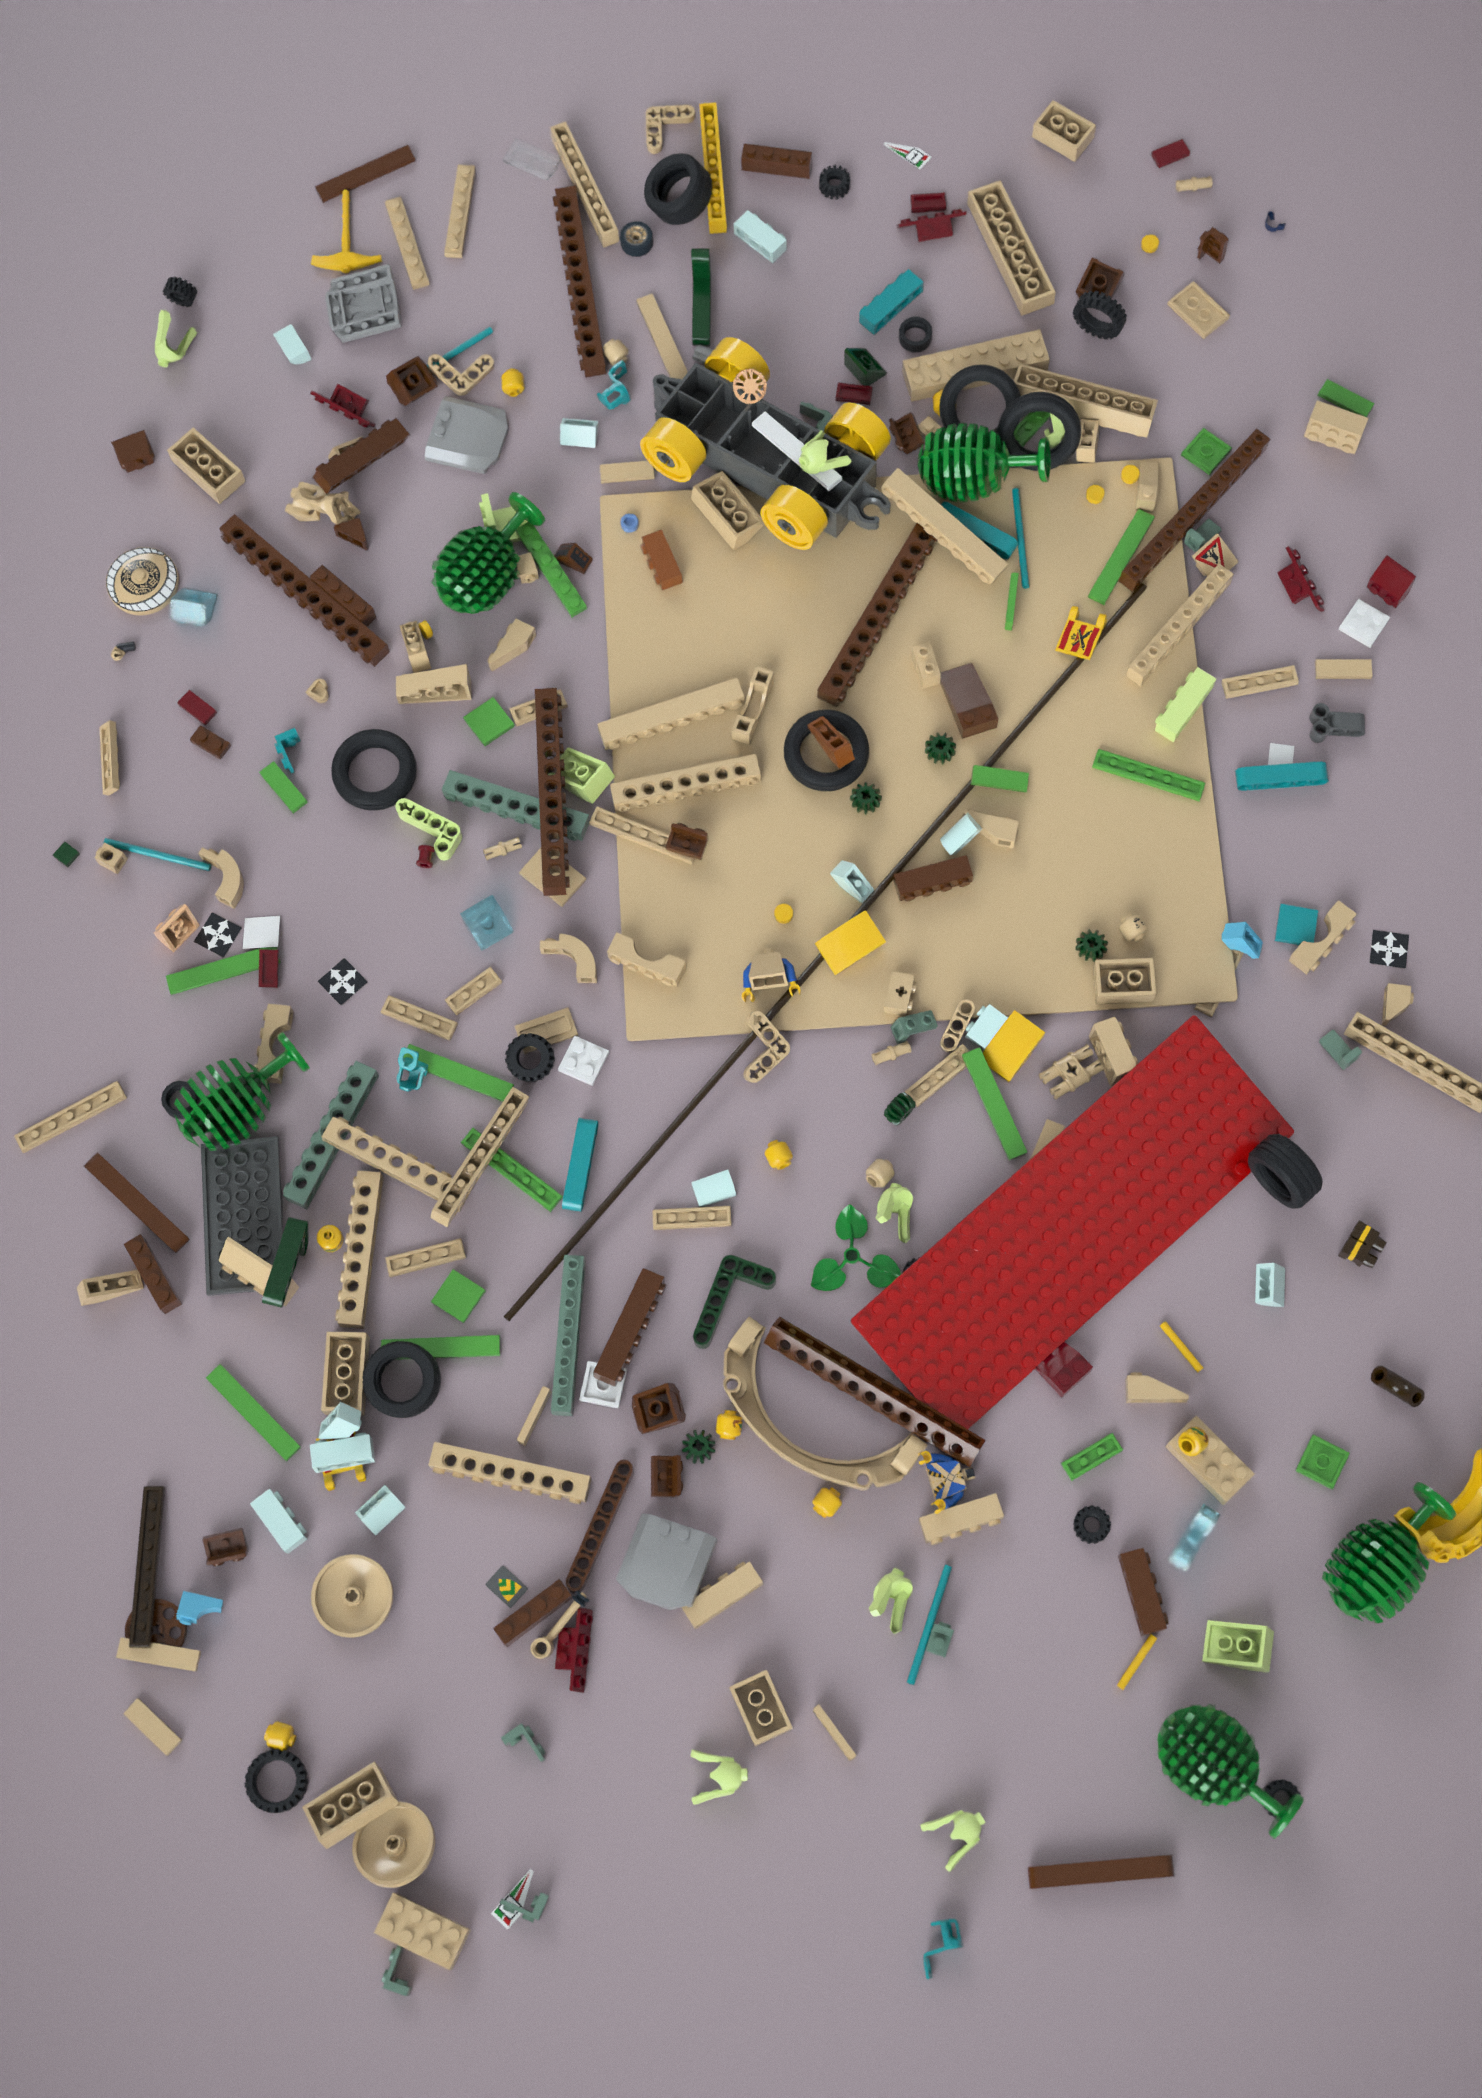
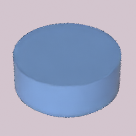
[620,514,639,533]

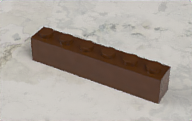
[313,418,410,494]
[593,1268,666,1387]

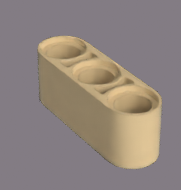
[940,999,975,1052]

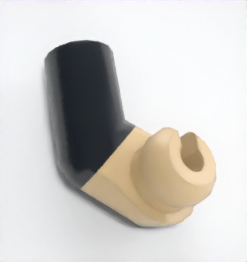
[111,641,136,661]

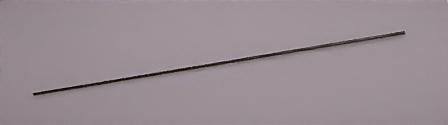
[503,583,1147,1322]

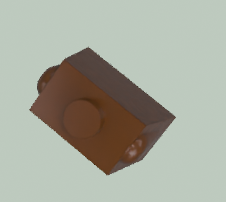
[111,430,155,473]

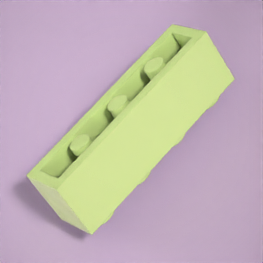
[1155,667,1216,742]

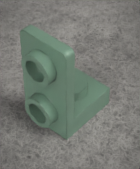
[800,401,833,432]
[1184,519,1222,552]
[890,1010,938,1044]
[1319,1030,1362,1070]
[925,1622,954,1658]
[501,1723,546,1762]
[500,1892,549,1922]
[381,1945,412,1996]

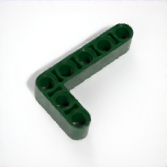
[691,248,711,346]
[262,1217,309,1308]
[693,1255,776,1349]

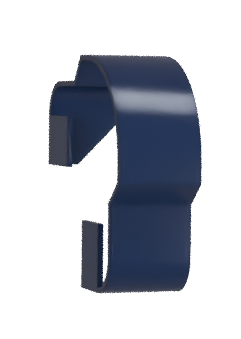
[1265,211,1286,232]

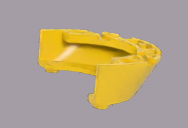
[1394,1448,1482,1563]

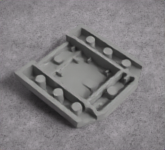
[325,264,402,343]
[424,396,509,474]
[616,1514,718,1610]

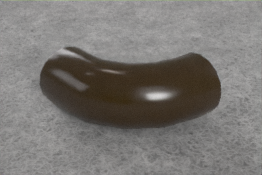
[1371,1366,1425,1407]

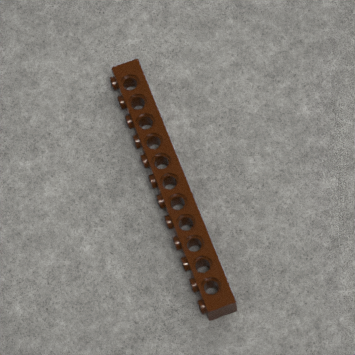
[552,186,606,378]
[1119,428,1271,592]
[219,514,390,667]
[817,523,938,707]
[535,688,570,896]
[764,1317,986,1467]

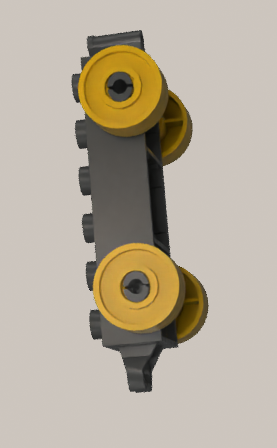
[640,337,891,550]

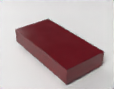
[1151,139,1190,168]
[910,192,946,213]
[835,382,873,405]
[177,690,217,726]
[258,949,279,988]

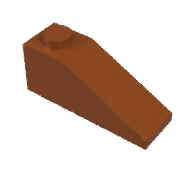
[807,716,855,768]

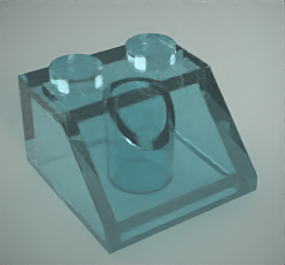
[170,588,218,627]
[460,895,514,951]

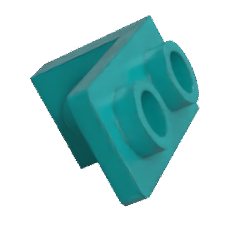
[274,727,301,774]

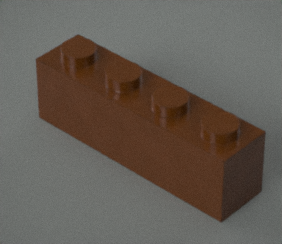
[741,143,812,179]
[309,565,377,627]
[893,855,973,902]
[124,1234,182,1314]
[1118,1548,1169,1636]
[493,1579,573,1647]

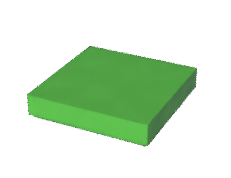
[1181,428,1232,475]
[463,697,515,746]
[431,1269,486,1323]
[1295,1434,1350,1490]

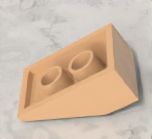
[153,904,200,952]

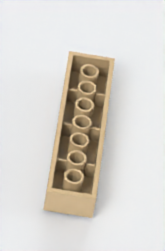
[967,180,1056,316]
[902,329,1050,402]
[1013,364,1158,438]

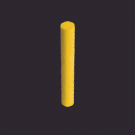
[1160,1321,1204,1373]
[1116,1634,1157,1690]

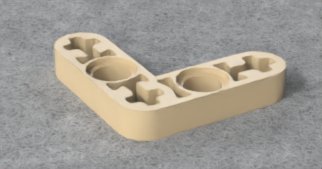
[646,105,695,154]
[428,354,494,396]
[743,1011,790,1083]

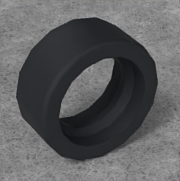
[899,316,932,352]
[161,1081,200,1119]

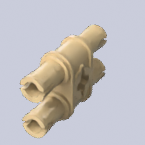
[1038,1044,1104,1100]

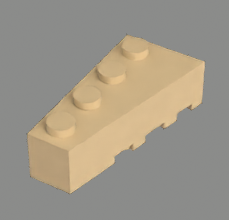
[396,664,472,704]

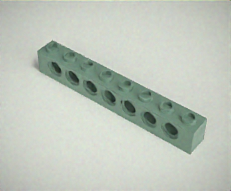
[442,770,590,841]
[283,1061,379,1210]
[551,1255,586,1416]

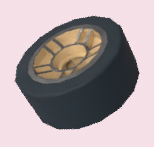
[620,221,653,257]

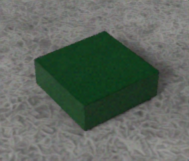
[53,841,80,868]

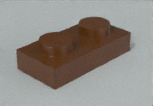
[190,725,231,760]

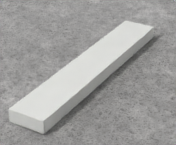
[752,412,842,491]

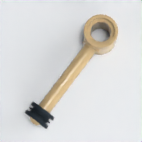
[531,1590,590,1659]

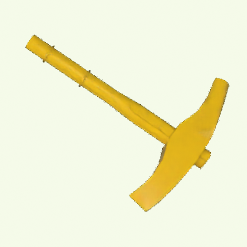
[311,190,382,274]

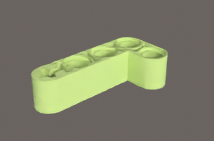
[395,798,462,860]

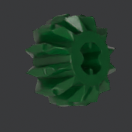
[925,732,956,764]
[850,782,882,815]
[1075,929,1108,962]
[884,1092,916,1125]
[682,1430,716,1464]

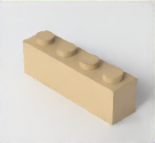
[918,1493,1004,1545]
[681,1561,763,1629]

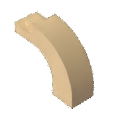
[198,847,244,909]
[540,934,597,983]

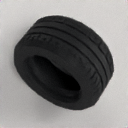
[644,153,712,225]
[1248,1134,1323,1209]
[362,1341,441,1418]

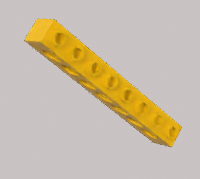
[699,102,727,234]

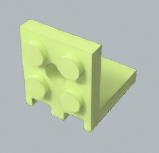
[479,493,527,543]

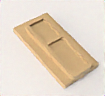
[514,1008,578,1054]

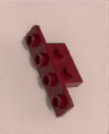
[897,209,967,242]
[310,383,376,428]
[1277,546,1325,612]
[555,1608,593,1693]

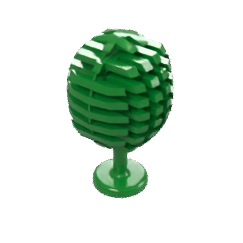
[917,423,1051,502]
[431,492,545,614]
[174,1032,310,1151]
[1322,1482,1457,1624]
[1157,1704,1304,1839]

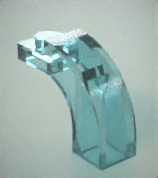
[1169,1504,1220,1572]

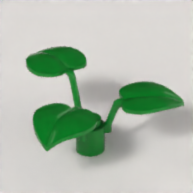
[811,1204,901,1291]

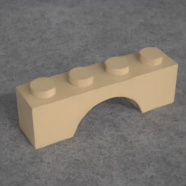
[731,666,774,745]
[1289,900,1357,975]
[607,932,687,987]
[254,1004,294,1084]

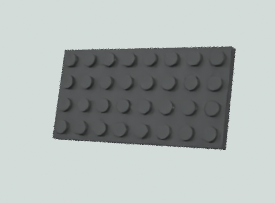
[201,1136,283,1296]

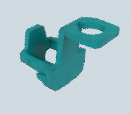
[596,360,631,410]
[396,1047,428,1092]
[923,1919,964,1979]

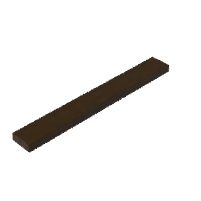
[129,1486,165,1648]

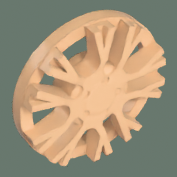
[733,369,767,404]

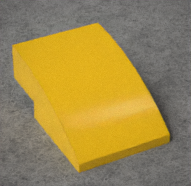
[814,910,886,975]
[983,1010,1045,1082]

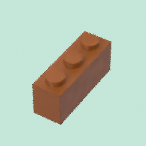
[640,529,683,591]

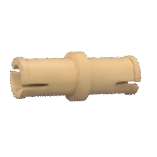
[1176,176,1213,192]
[483,837,522,860]
[871,1041,911,1065]

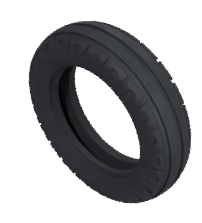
[939,365,1021,434]
[997,392,1081,471]
[784,709,869,791]
[331,729,417,811]

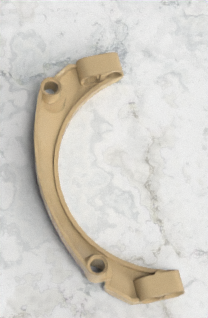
[723,1316,927,1491]

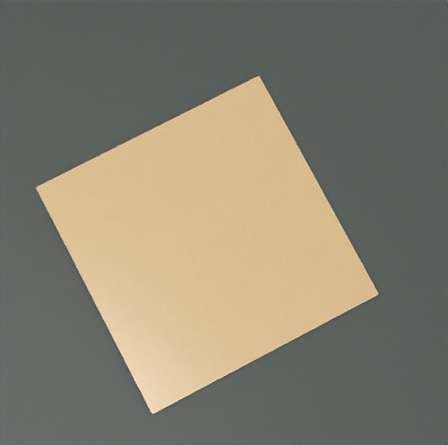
[600,458,1238,1041]

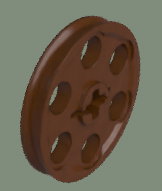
[125,1599,187,1647]

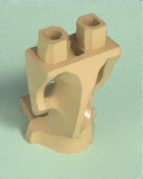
[285,482,361,525]

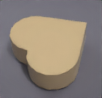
[306,679,329,703]

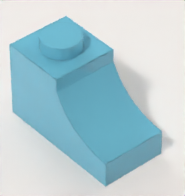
[1221,922,1263,959]
[177,1591,223,1625]

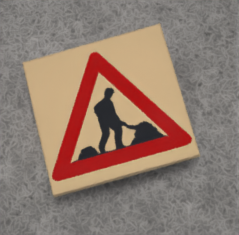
[1192,533,1239,577]

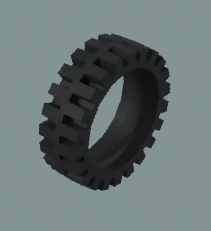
[1073,291,1127,340]
[244,1750,308,1813]

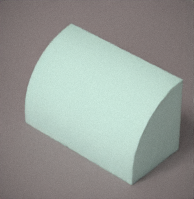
[273,324,311,364]
[560,418,598,448]
[940,813,982,855]
[691,1170,737,1207]
[1255,1263,1285,1307]
[355,1485,406,1535]

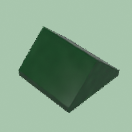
[844,348,887,386]

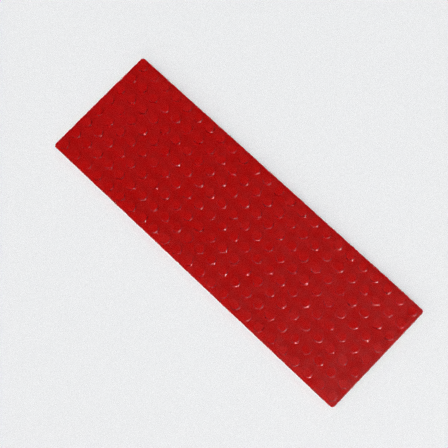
[850,1015,1294,1429]

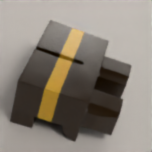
[1338,1220,1387,1268]

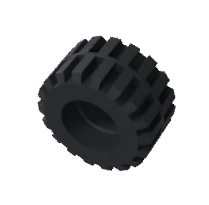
[505,1033,555,1082]

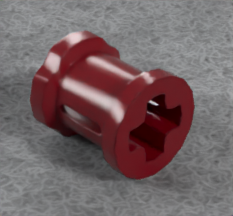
[416,845,435,868]

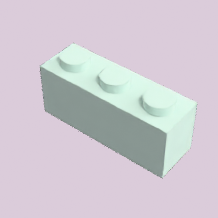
[734,210,787,263]
[310,1433,375,1473]
[250,1489,307,1554]

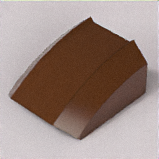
[1075,257,1125,299]
[386,356,438,406]
[632,1383,686,1434]

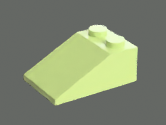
[548,747,615,804]
[1202,1620,1274,1673]

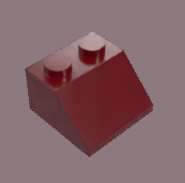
[1367,555,1417,608]
[1035,1342,1093,1398]

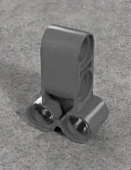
[1309,703,1365,743]

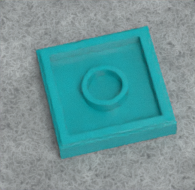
[1274,904,1319,945]

